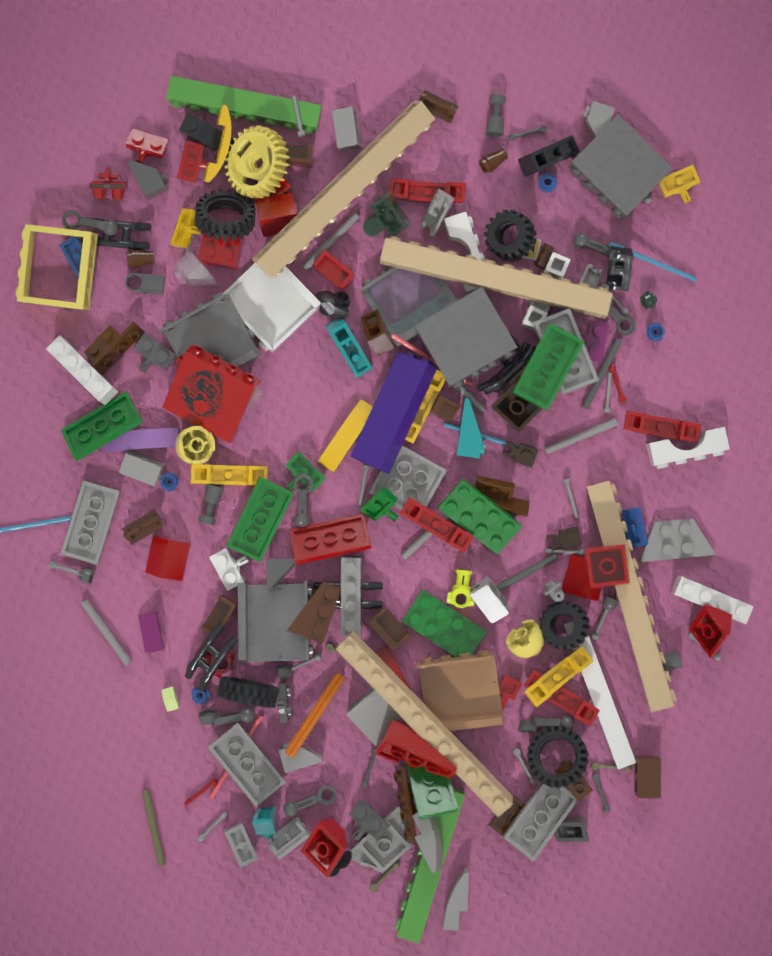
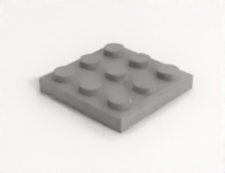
[369,446,447,510]

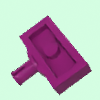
[580,320,609,362]

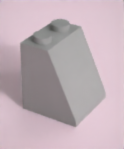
[346,688,406,747]

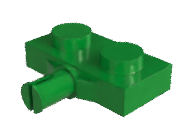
[286,451,326,492]
[360,487,399,522]

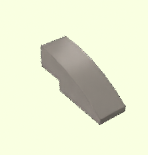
[412,813,443,873]
[442,868,469,931]

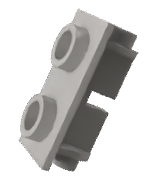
[541,580,564,602]

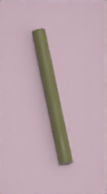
[142,789,166,866]

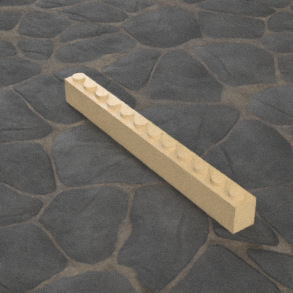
[252,101,435,278]
[380,236,613,319]
[587,481,676,712]
[336,630,513,817]

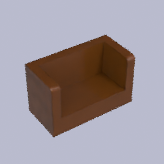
[285,144,314,168]
[201,594,238,637]
[368,606,410,651]
[634,756,661,798]

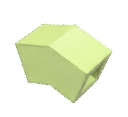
[161,687,179,712]

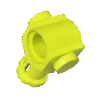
[447,569,474,608]

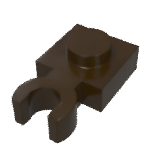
[502,441,538,468]
[546,526,582,549]

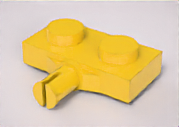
[658,165,701,204]
[170,208,201,249]

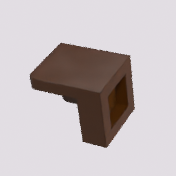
[431,395,460,423]

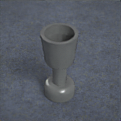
[485,94,506,137]
[198,484,224,525]
[662,650,683,671]

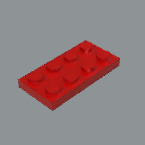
[289,513,372,565]

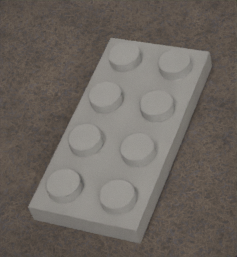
[533,308,599,395]
[61,480,121,565]
[208,722,286,807]
[502,783,577,862]

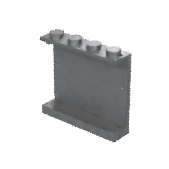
[567,115,673,221]
[415,287,517,389]
[159,293,261,368]
[238,581,313,662]

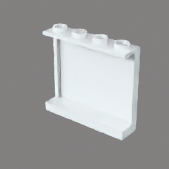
[222,263,321,353]

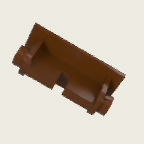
[419,90,459,123]
[122,509,165,545]
[554,760,594,801]

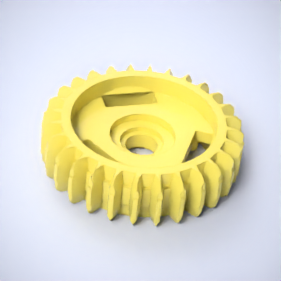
[225,126,290,199]

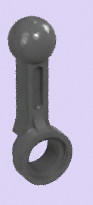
[62,210,118,236]
[573,233,626,258]
[608,304,636,336]
[293,473,313,527]
[198,707,255,726]
[518,716,574,733]
[283,785,337,817]

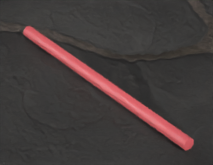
[391,333,473,387]
[209,715,263,799]

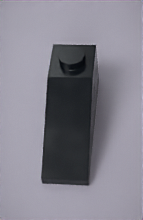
[179,113,235,158]
[517,135,580,177]

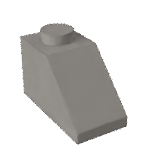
[583,101,615,139]
[279,741,323,773]

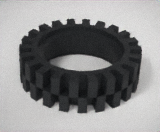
[195,189,256,242]
[216,676,279,708]
[527,725,589,788]

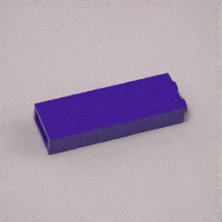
[350,352,437,474]

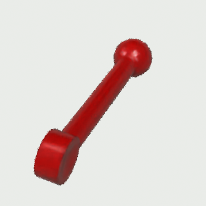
[609,364,626,403]
[184,779,218,806]

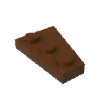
[286,582,341,644]

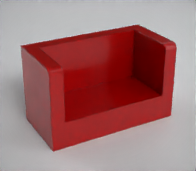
[313,250,355,292]

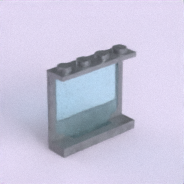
[360,267,459,348]

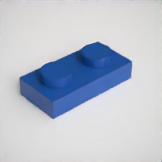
[59,236,96,279]
[621,507,649,548]

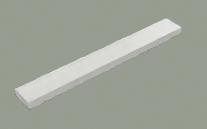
[563,620,636,769]

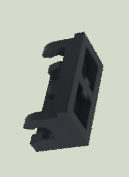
[606,247,634,291]

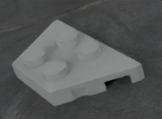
[640,519,715,562]
[349,805,411,873]

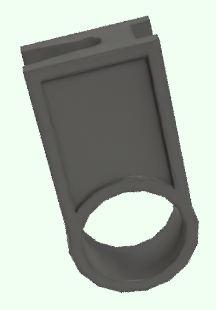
[125,273,165,295]

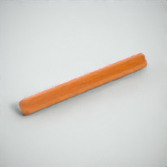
[285,673,344,758]

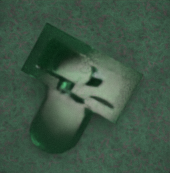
[363,191,411,237]

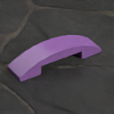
[103,428,179,452]

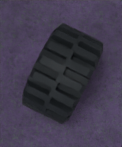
[484,209,537,261]
[539,601,590,650]

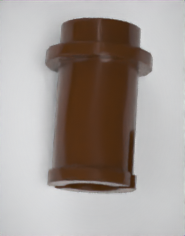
[534,243,554,269]

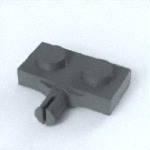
[134,333,176,373]
[277,681,292,723]
[349,800,391,841]

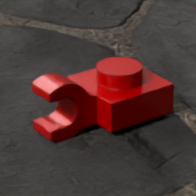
[499,674,522,710]

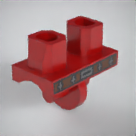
[89,168,127,200]

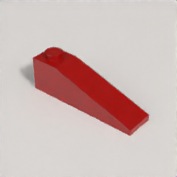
[374,720,458,778]

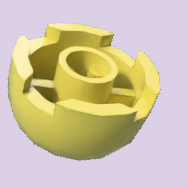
[175,426,215,464]
[506,619,545,658]

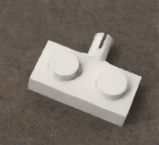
[209,548,249,591]

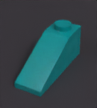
[324,318,373,378]
[457,397,486,459]
[253,807,277,838]

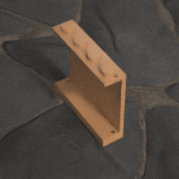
[416,650,504,731]

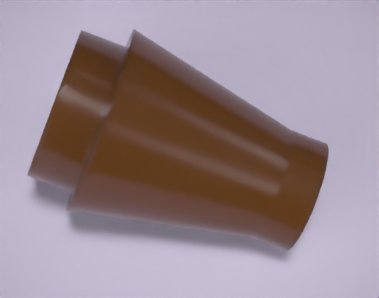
[479,149,508,174]
[126,250,155,269]

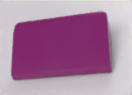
[138,612,165,653]

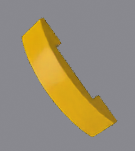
[203,105,231,182]
[405,370,446,443]
[318,399,373,473]
[190,464,268,485]
[524,646,594,707]

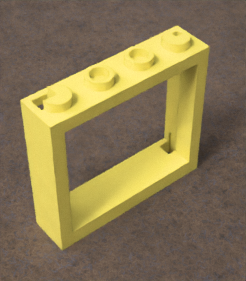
[16,224,98,311]

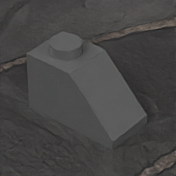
[128,161,168,200]

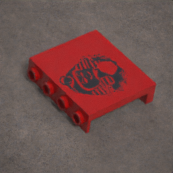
[162,344,261,443]

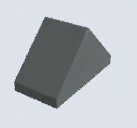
[266,559,296,591]
[555,816,589,842]

